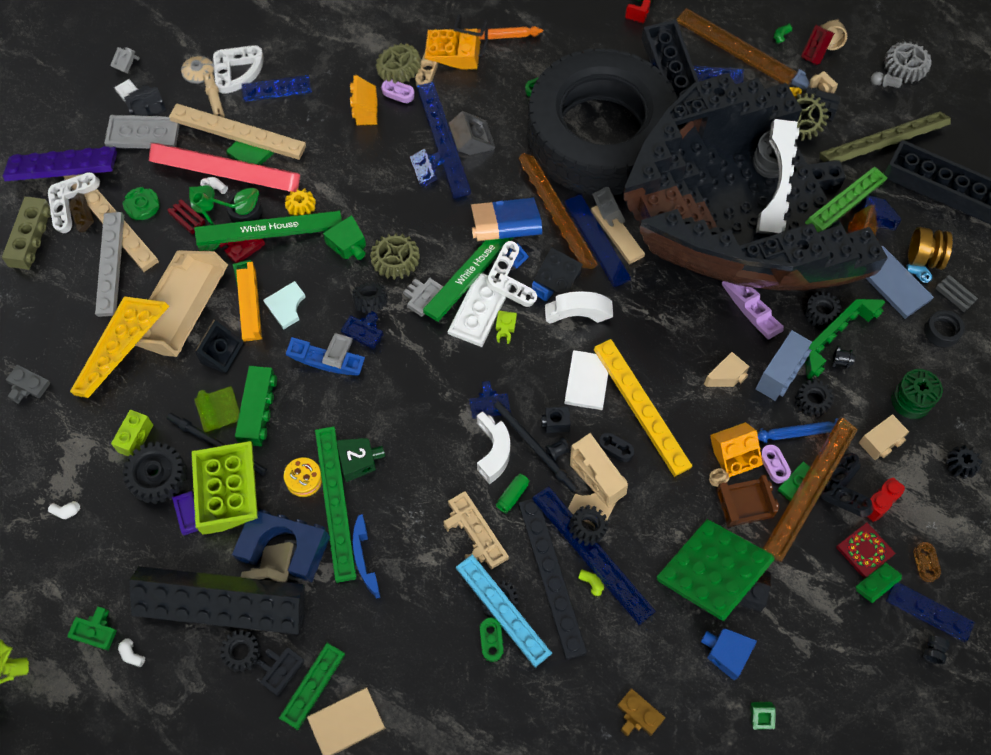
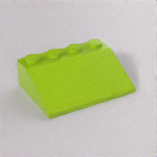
[192,441,258,535]

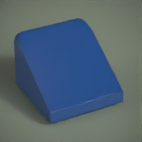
[506,243,529,269]
[532,281,554,302]

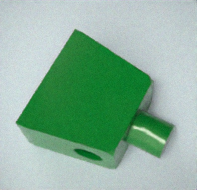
[323,215,366,260]

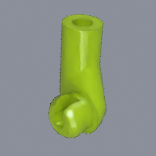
[578,569,604,596]

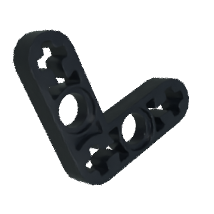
[818,453,873,517]

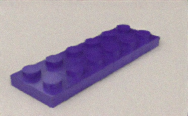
[3,146,117,181]

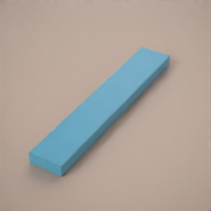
[456,554,552,668]

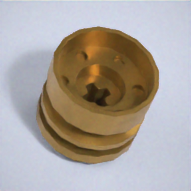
[908,227,953,270]

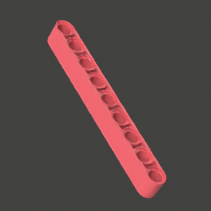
[149,143,301,192]

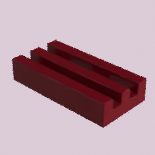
[167,199,206,234]

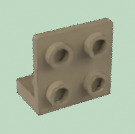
[241,542,293,582]

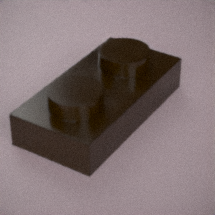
[69,193,94,233]

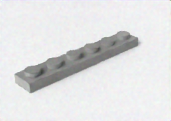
[95,212,124,317]

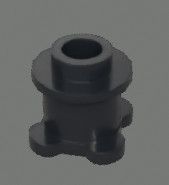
[832,345,856,368]

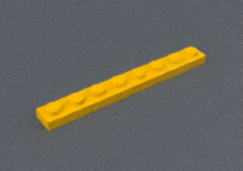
[594,339,692,477]

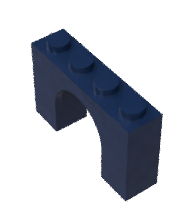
[232,509,330,582]

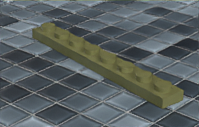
[820,112,951,162]

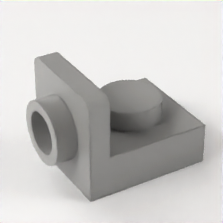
[110,47,139,74]

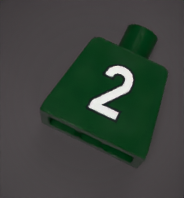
[337,438,385,482]

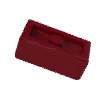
[801,25,834,64]

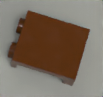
[716,475,779,527]

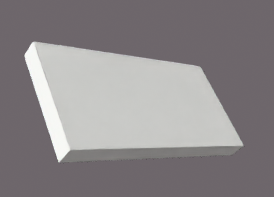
[448,273,511,347]

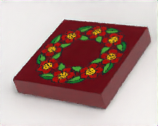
[836,522,896,579]

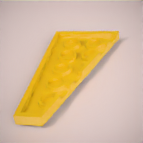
[70,297,169,398]

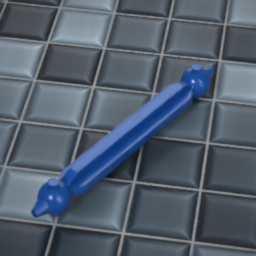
[757,418,849,443]

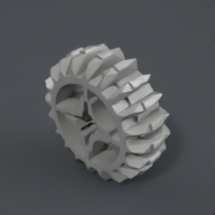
[884,41,932,83]

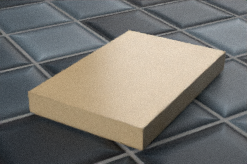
[307,688,385,755]

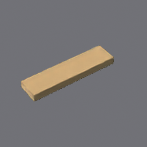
[591,206,645,264]

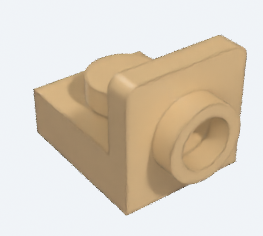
[809,71,838,93]

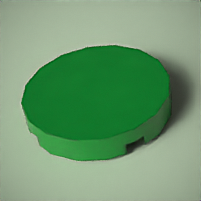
[123,187,160,220]

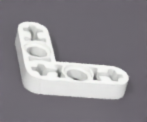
[48,172,100,233]
[486,241,537,307]

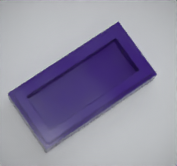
[172,491,199,536]

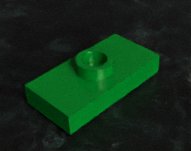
[777,462,819,503]

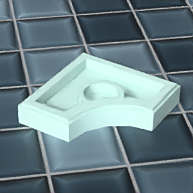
[263,281,305,330]

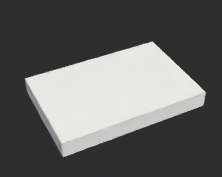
[564,350,608,410]

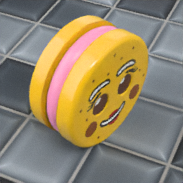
[284,457,322,497]

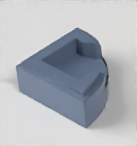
[791,69,809,91]

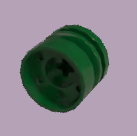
[891,369,943,419]

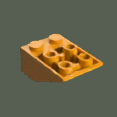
[425,29,480,69]

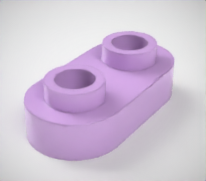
[382,80,414,103]
[761,445,791,483]

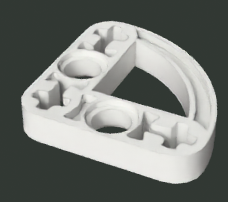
[213,46,263,93]

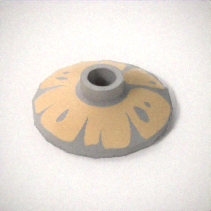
[181,56,214,84]

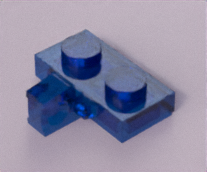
[410,149,445,187]
[341,311,383,349]
[469,381,511,419]

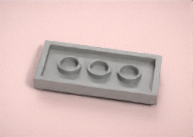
[105,115,180,149]

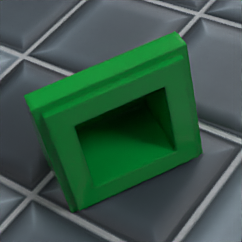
[751,702,775,729]

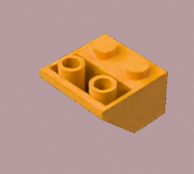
[350,75,377,125]
[710,422,763,477]

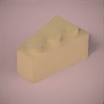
[570,433,628,507]

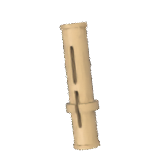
[203,73,225,118]

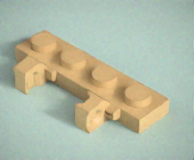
[444,491,509,569]

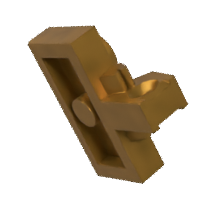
[617,688,665,736]

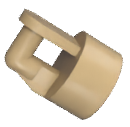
[821,20,847,50]

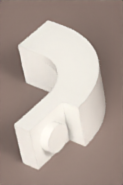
[545,292,613,324]
[477,411,510,484]

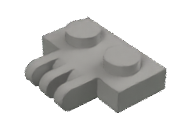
[403,278,443,317]

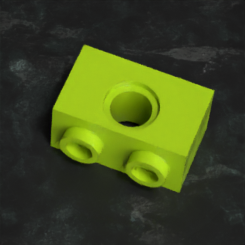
[111,410,153,456]

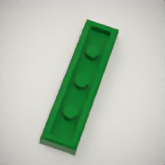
[279,643,345,730]

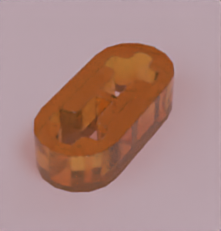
[914,542,941,582]

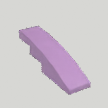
[722,281,784,340]

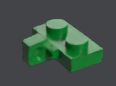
[67,607,117,651]

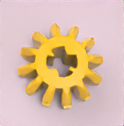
[285,188,316,216]

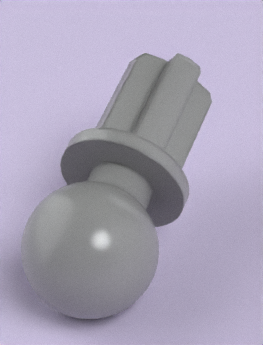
[871,72,902,88]

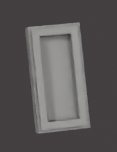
[322,333,353,369]

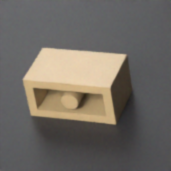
[859,414,909,460]

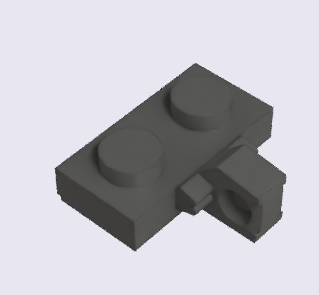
[6,365,50,404]

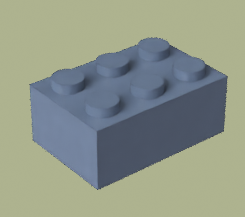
[756,330,812,401]

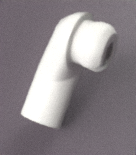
[200,177,228,194]
[118,639,145,667]

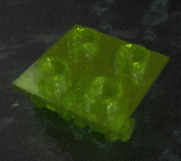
[194,386,240,432]

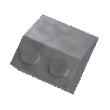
[449,111,496,155]

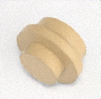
[709,468,729,487]

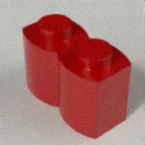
[865,477,905,522]

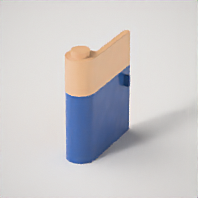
[471,198,542,242]

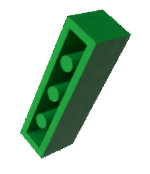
[235,366,277,446]

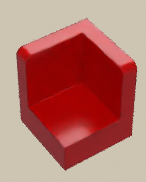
[625,0,651,23]

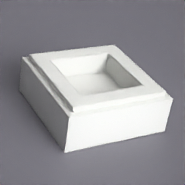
[114,79,137,102]

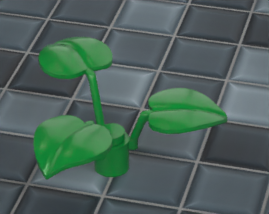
[189,185,259,251]

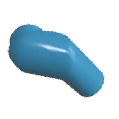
[906,264,932,283]

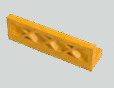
[236,262,262,341]

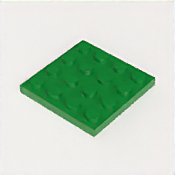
[657,519,775,621]

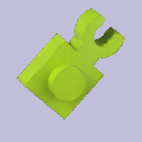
[496,311,517,344]

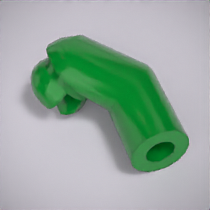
[774,24,792,44]

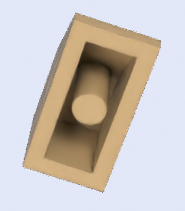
[704,352,749,387]

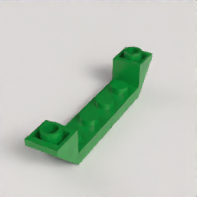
[805,299,885,380]

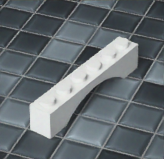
[756,119,799,235]

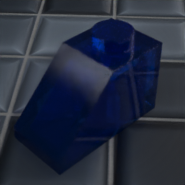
[860,196,901,231]

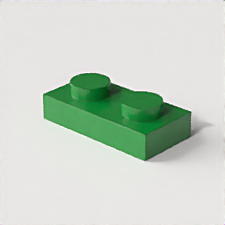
[856,562,902,603]

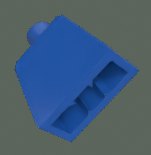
[701,629,757,681]

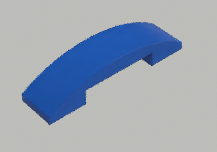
[286,337,365,375]
[353,514,380,598]

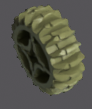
[376,43,421,83]
[797,93,829,141]
[370,232,420,280]

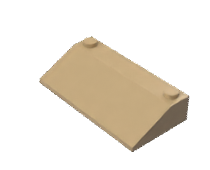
[135,250,228,357]

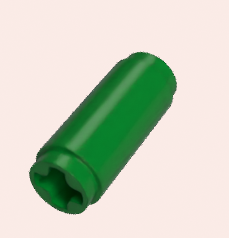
[496,474,530,513]

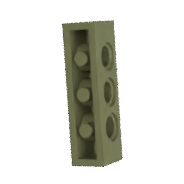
[2,197,51,270]

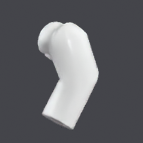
[48,501,80,519]

